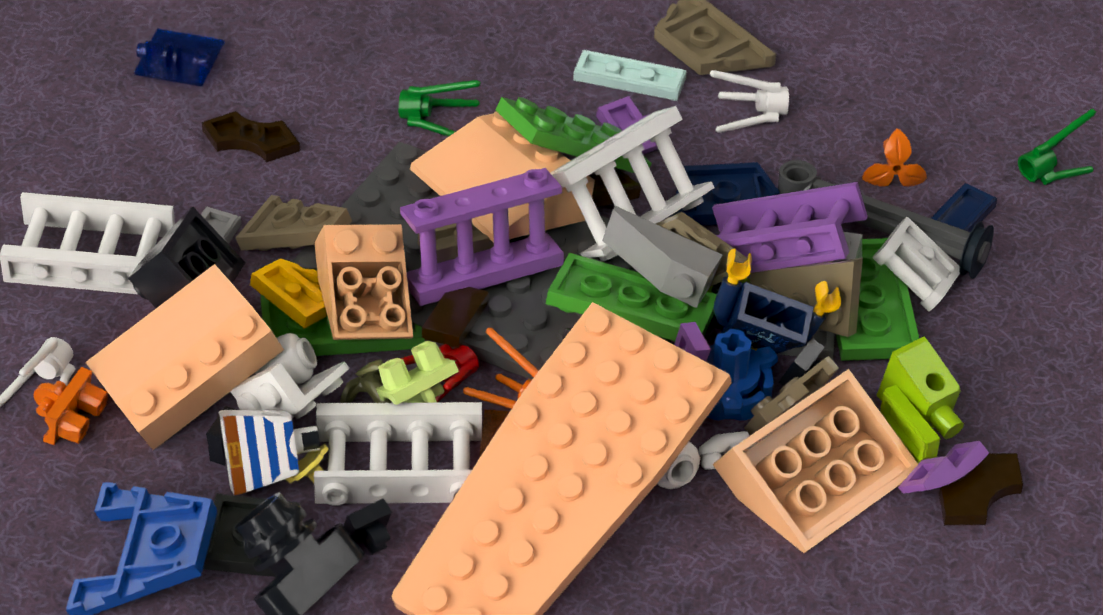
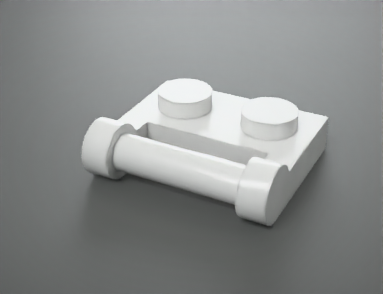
[872,217,960,311]

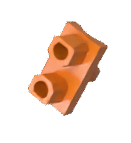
[33,366,108,445]

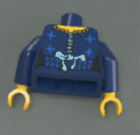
[713,249,841,354]

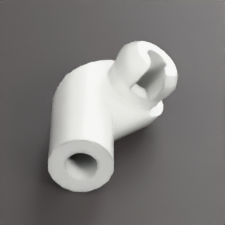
[698,431,749,470]

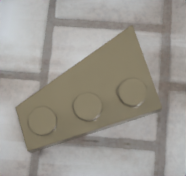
[236,195,352,251]
[750,258,863,337]

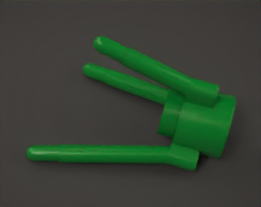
[399,80,480,137]
[1018,109,1096,185]

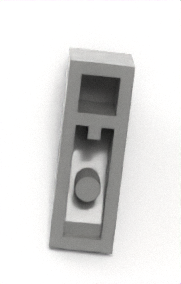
[602,206,723,308]

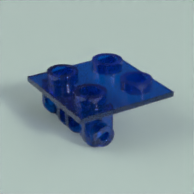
[134,28,225,87]

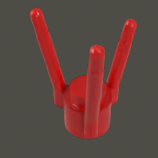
[400,344,479,402]

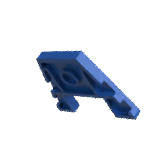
[66,482,218,615]

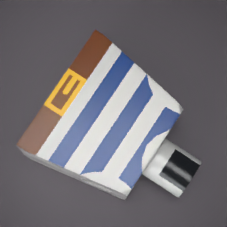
[219,410,320,495]

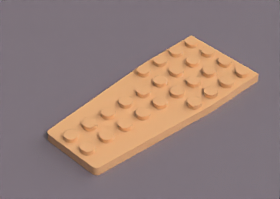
[392,302,732,615]

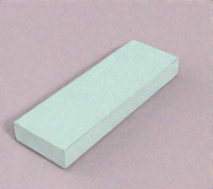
[573,50,686,101]

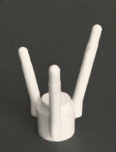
[710,70,789,133]
[0,337,76,408]

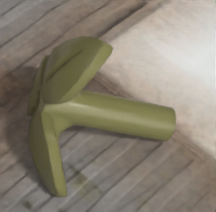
[340,359,393,403]

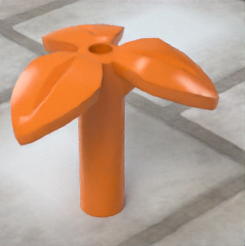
[862,128,927,187]

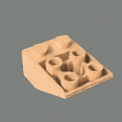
[315,224,413,340]

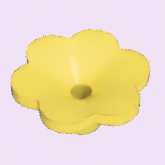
[285,444,329,483]

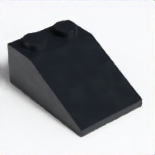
[128,207,246,308]

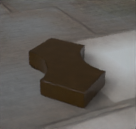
[202,111,300,163]
[939,453,1023,525]

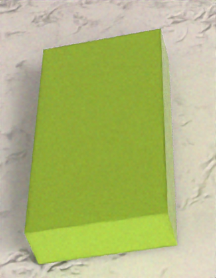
[880,385,940,464]

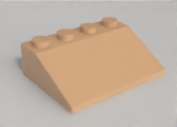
[410,111,595,243]
[85,264,284,450]
[712,369,918,553]

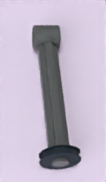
[778,160,994,279]

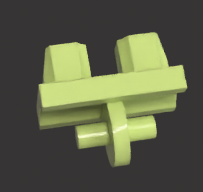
[376,341,459,405]

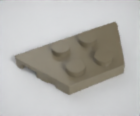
[654,0,776,75]

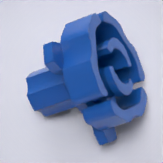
[706,329,778,421]

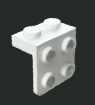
[230,361,349,419]

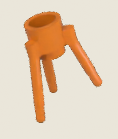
[463,327,539,409]

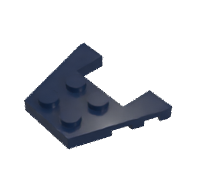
[669,162,780,226]

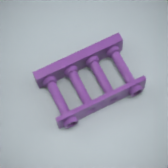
[400,168,564,306]
[712,182,868,273]

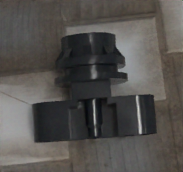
[235,492,365,615]

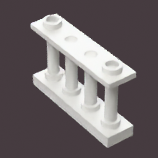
[551,106,714,262]
[0,192,175,294]
[314,402,482,506]

